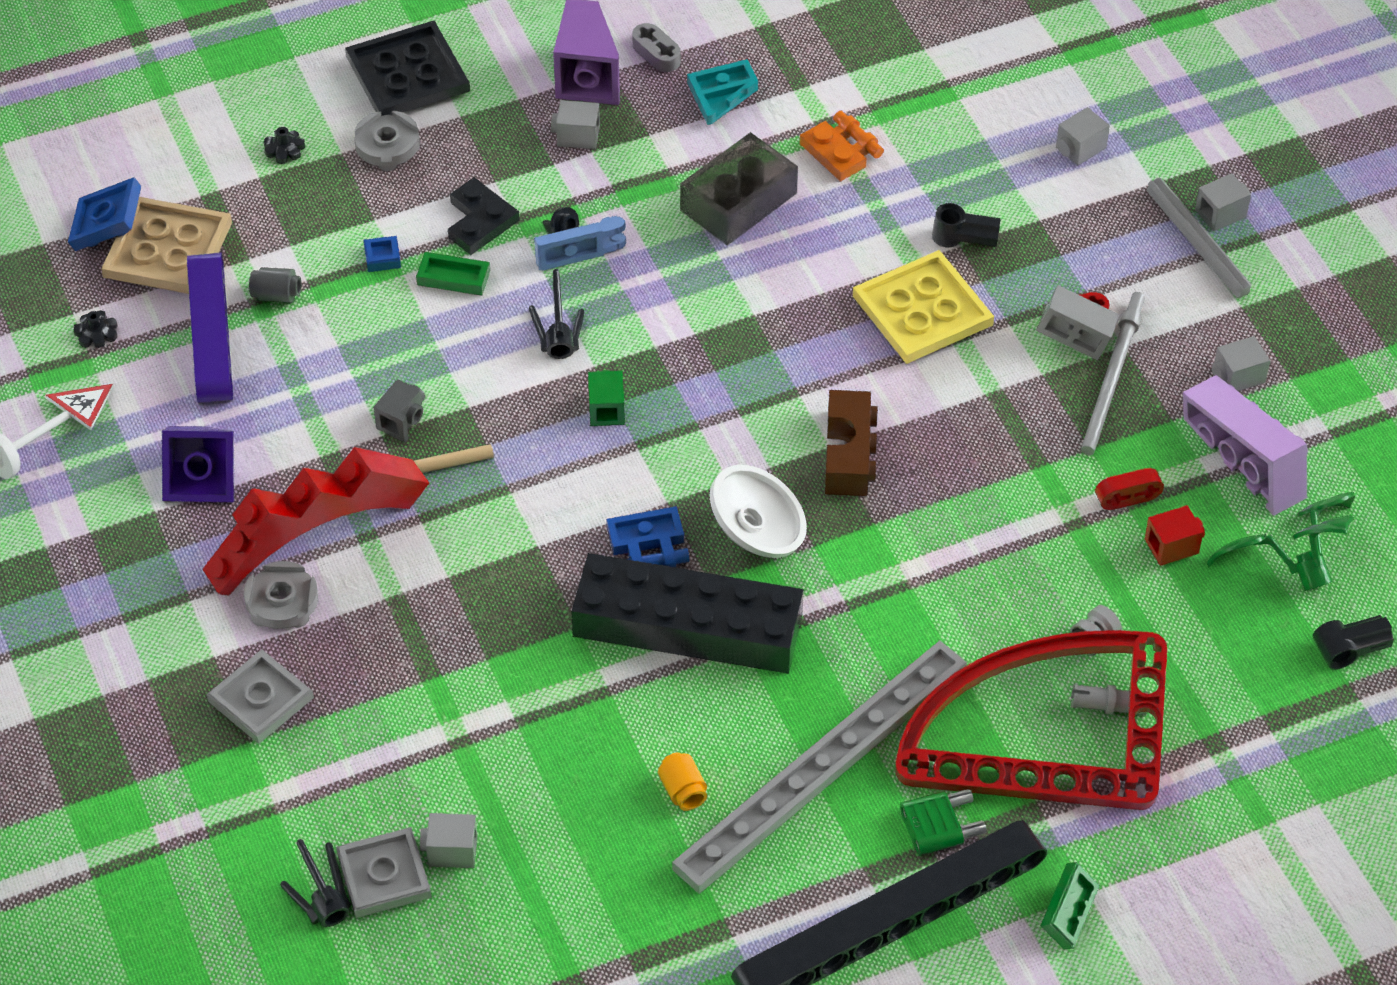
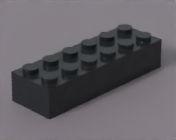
[571,553,804,674]

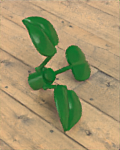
[1207,492,1355,591]

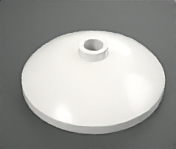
[710,465,807,558]

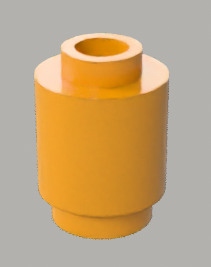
[657,752,707,811]

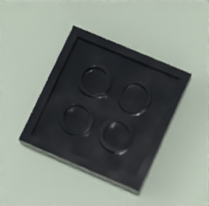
[345,20,470,116]

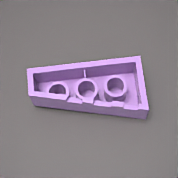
[1183,375,1308,516]

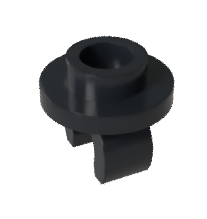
[542,207,579,234]

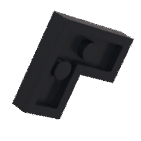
[448,177,520,255]

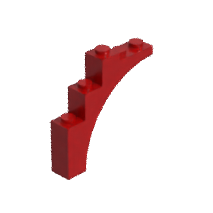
[202,447,429,596]

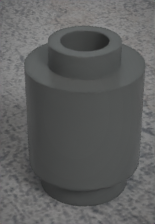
[249,267,302,303]

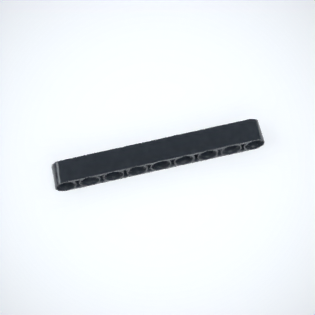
[731,820,1047,985]

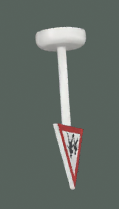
[0,384,114,479]

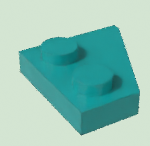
[687,59,758,125]

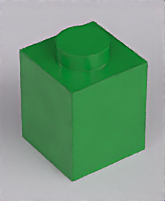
[588,370,625,426]

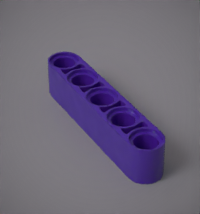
[187,252,233,404]

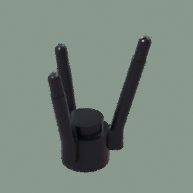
[529,269,585,359]
[280,839,351,927]

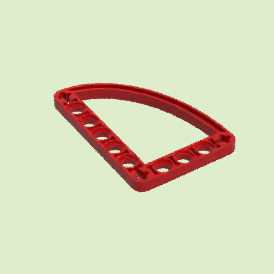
[895,630,1167,810]

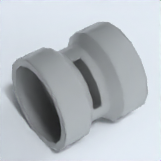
[1070,605,1122,656]

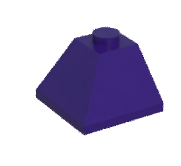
[162,426,234,502]

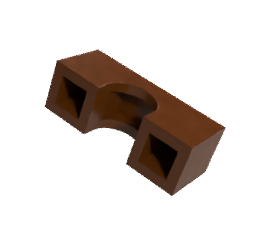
[825,390,878,496]

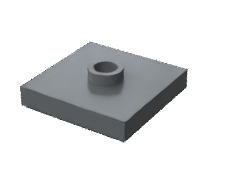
[207,649,314,744]
[336,827,432,918]

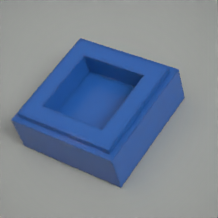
[363,236,401,272]

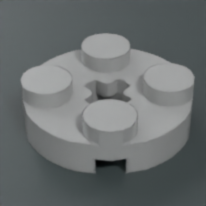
[354,111,420,171]
[244,561,318,629]

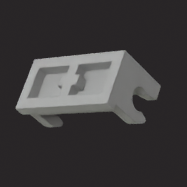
[1036,285,1119,360]

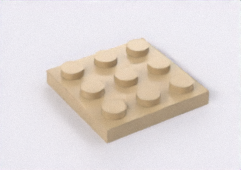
[101,197,232,294]

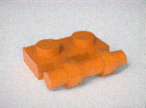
[800,110,884,182]

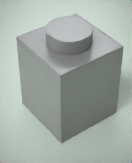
[551,100,600,149]
[1056,107,1110,166]
[1195,173,1251,231]
[1212,336,1270,391]
[420,813,478,868]

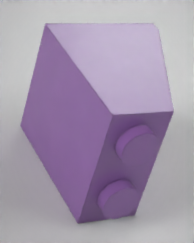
[553,0,620,105]

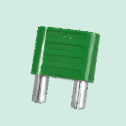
[900,789,987,856]

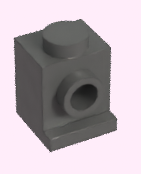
[373,379,426,443]

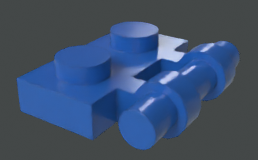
[606,506,690,568]

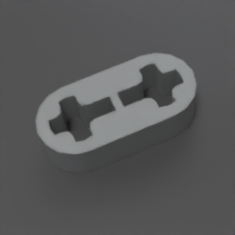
[632,23,681,72]

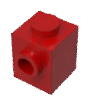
[1144,505,1205,566]

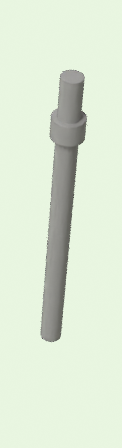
[1081,292,1145,455]

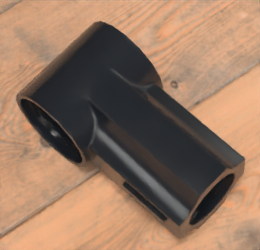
[932,203,1001,248]
[1313,615,1394,670]

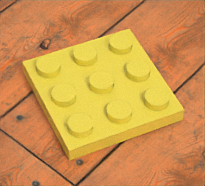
[853,250,994,364]

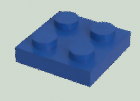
[68,177,141,251]

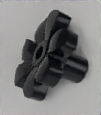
[264,127,305,164]
[74,310,118,348]

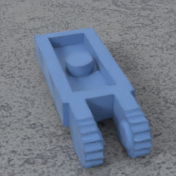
[534,216,626,271]

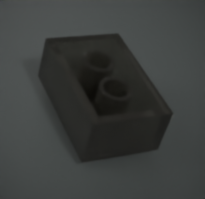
[680,132,798,246]

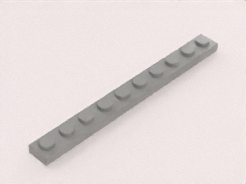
[672,640,967,894]

